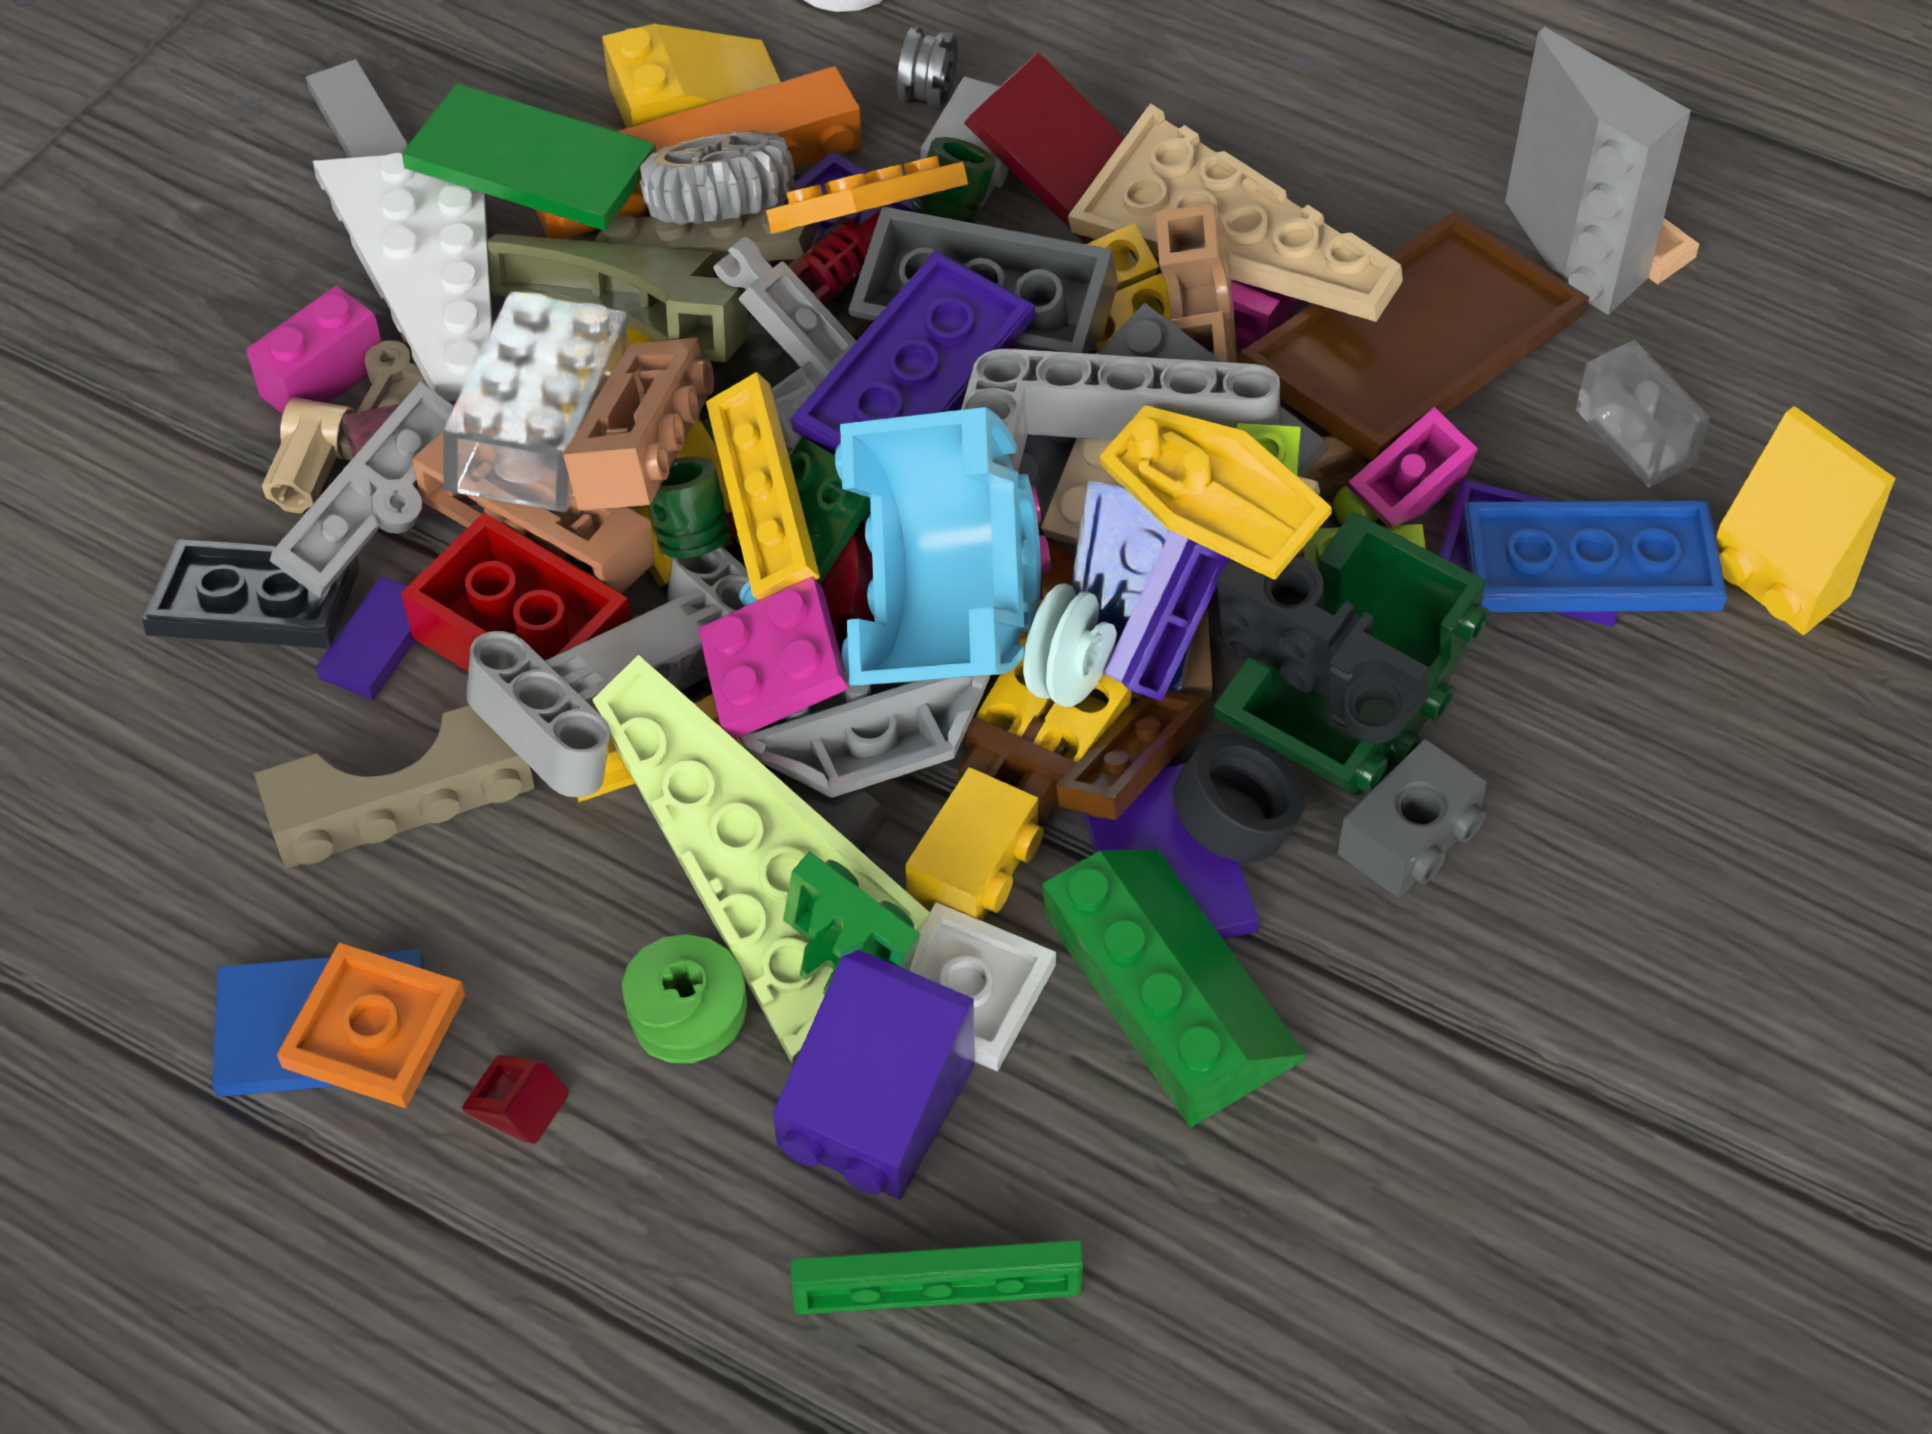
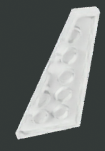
[313,153,497,401]

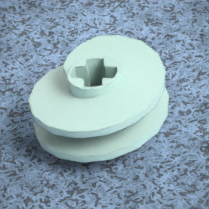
[1023,583,1117,708]

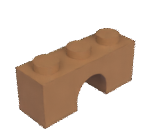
[1155,202,1238,363]

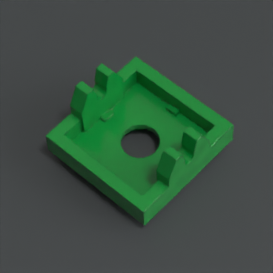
[783,851,921,994]

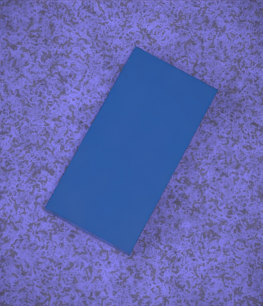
[1462,501,1727,612]

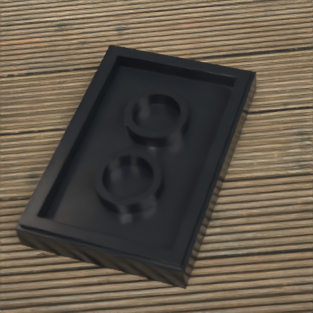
[142,539,360,649]

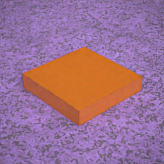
[277,943,465,1109]

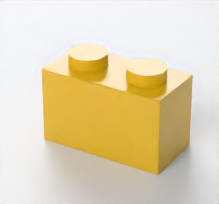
[905,767,1044,921]

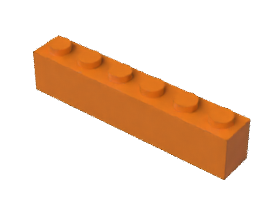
[534,66,862,239]

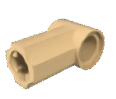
[262,397,356,514]

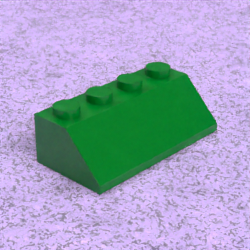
[1042,849,1306,1128]

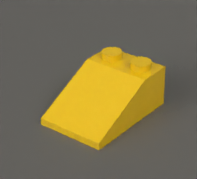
[602,24,780,128]
[1716,406,1896,636]

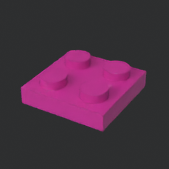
[698,576,849,740]

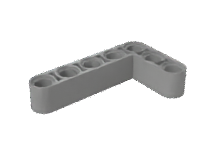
[961,349,1280,471]

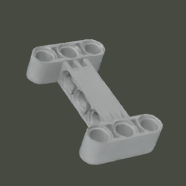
[466,547,749,797]

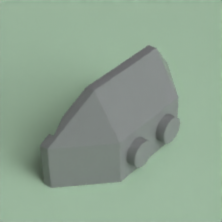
[739,665,990,798]

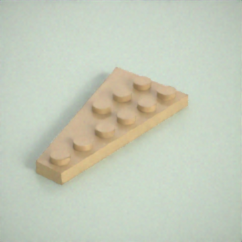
[1068,103,1403,322]

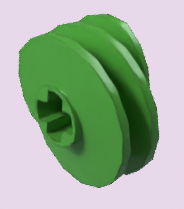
[622,934,748,1063]

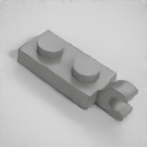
[713,236,857,386]

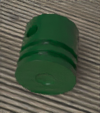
[911,137,996,224]
[648,456,731,558]

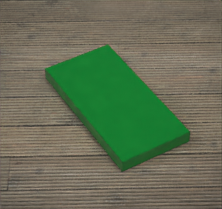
[402,83,657,231]

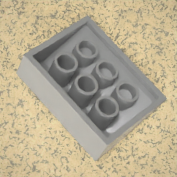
[1505,27,1691,315]

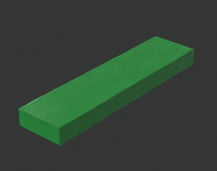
[790,1240,1083,1315]

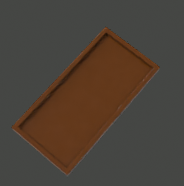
[1238,212,1590,461]

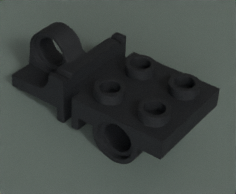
[1217,556,1429,744]

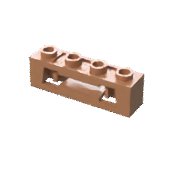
[563,337,714,511]
[412,416,655,594]

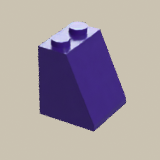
[773,950,975,1200]

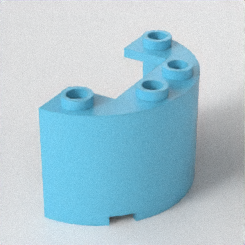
[835,407,1041,686]

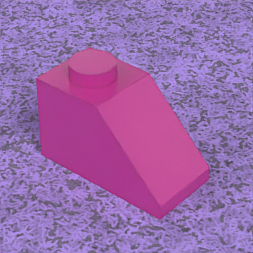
[1347,407,1478,529]

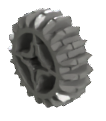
[640,130,795,225]

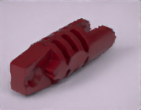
[788,209,881,305]

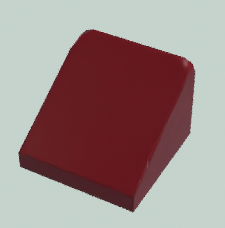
[461,1054,568,1144]

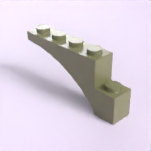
[487,234,749,362]

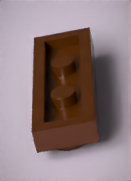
[1056,690,1208,820]

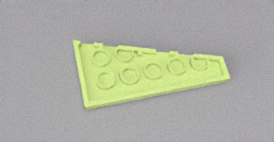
[592,655,930,1064]

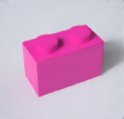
[246,285,381,415]

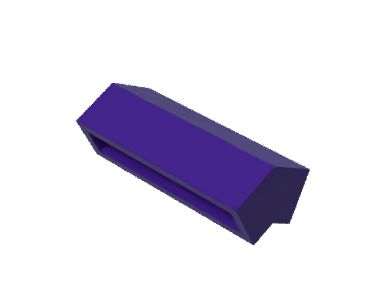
[1104,530,1230,701]

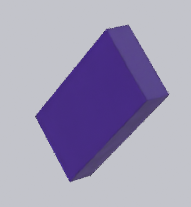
[316,576,416,700]

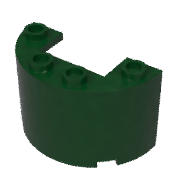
[1213,511,1489,795]

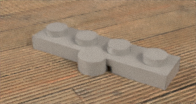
[270,382,469,598]

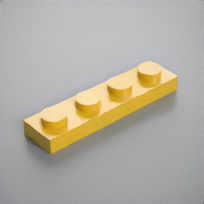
[706,372,820,600]

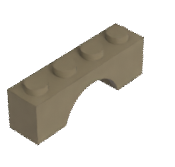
[253,705,535,870]

